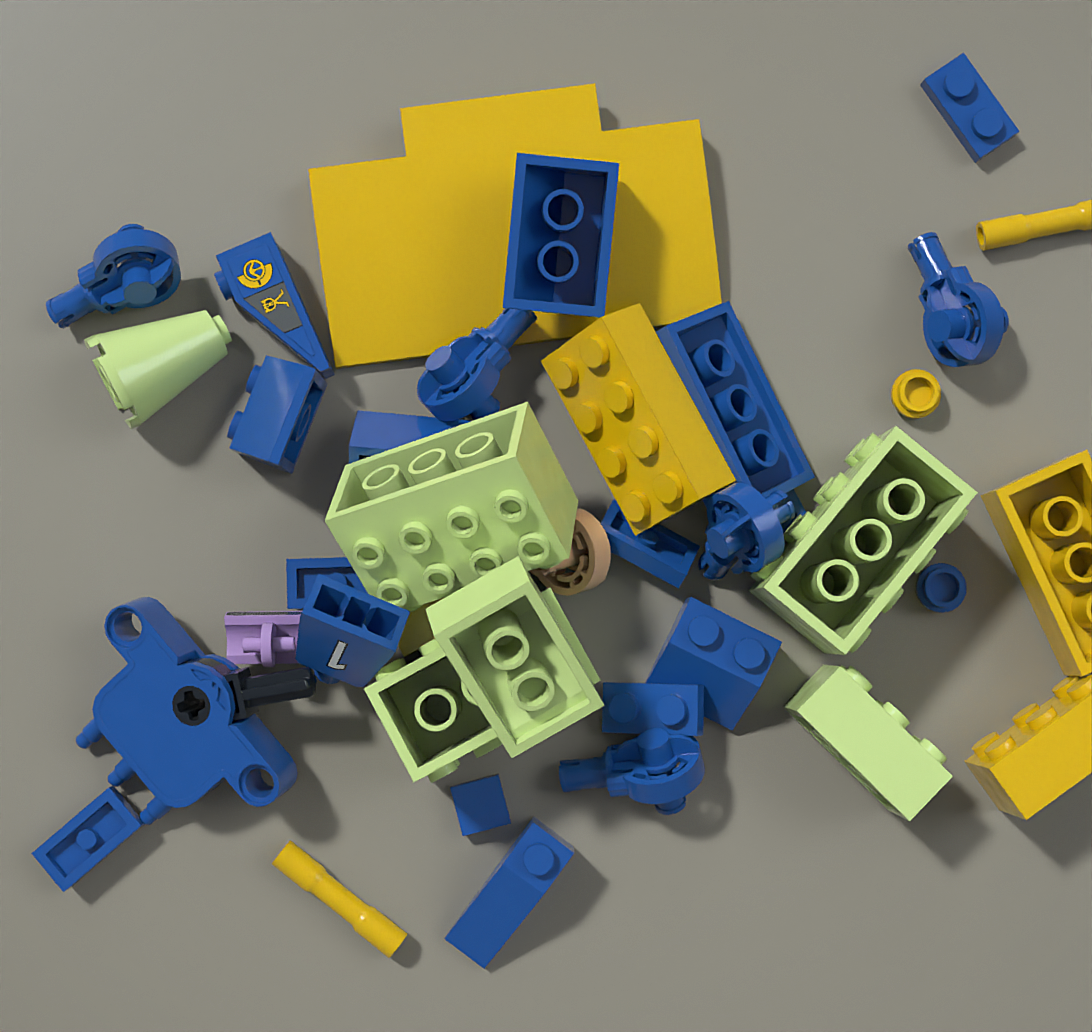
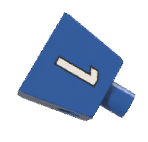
[295,573,410,687]

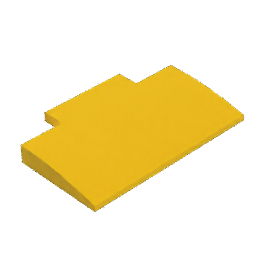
[308,83,722,369]

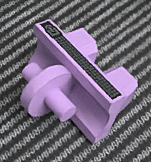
[224,611,302,667]

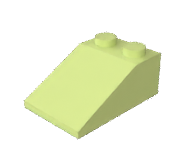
[426,556,605,758]

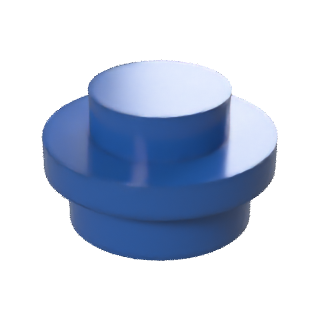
[916,563,967,613]

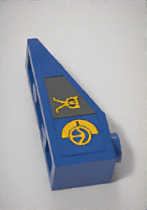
[214,232,335,379]

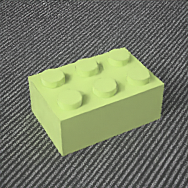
[783,664,953,821]

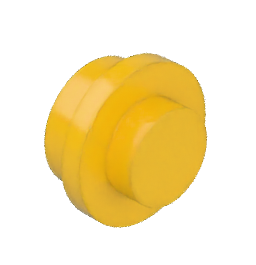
[891,369,941,419]

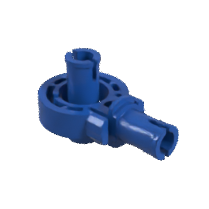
[46,224,181,329]
[907,232,1009,367]
[417,308,537,422]
[698,482,795,580]
[559,728,705,815]

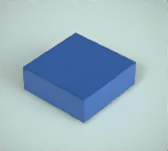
[450,773,511,836]

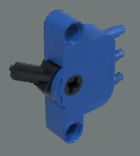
[76,597,317,825]

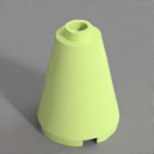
[84,310,232,430]

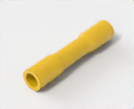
[976,199,1092,251]
[272,840,407,958]

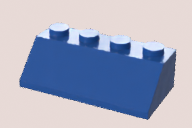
[656,301,815,508]

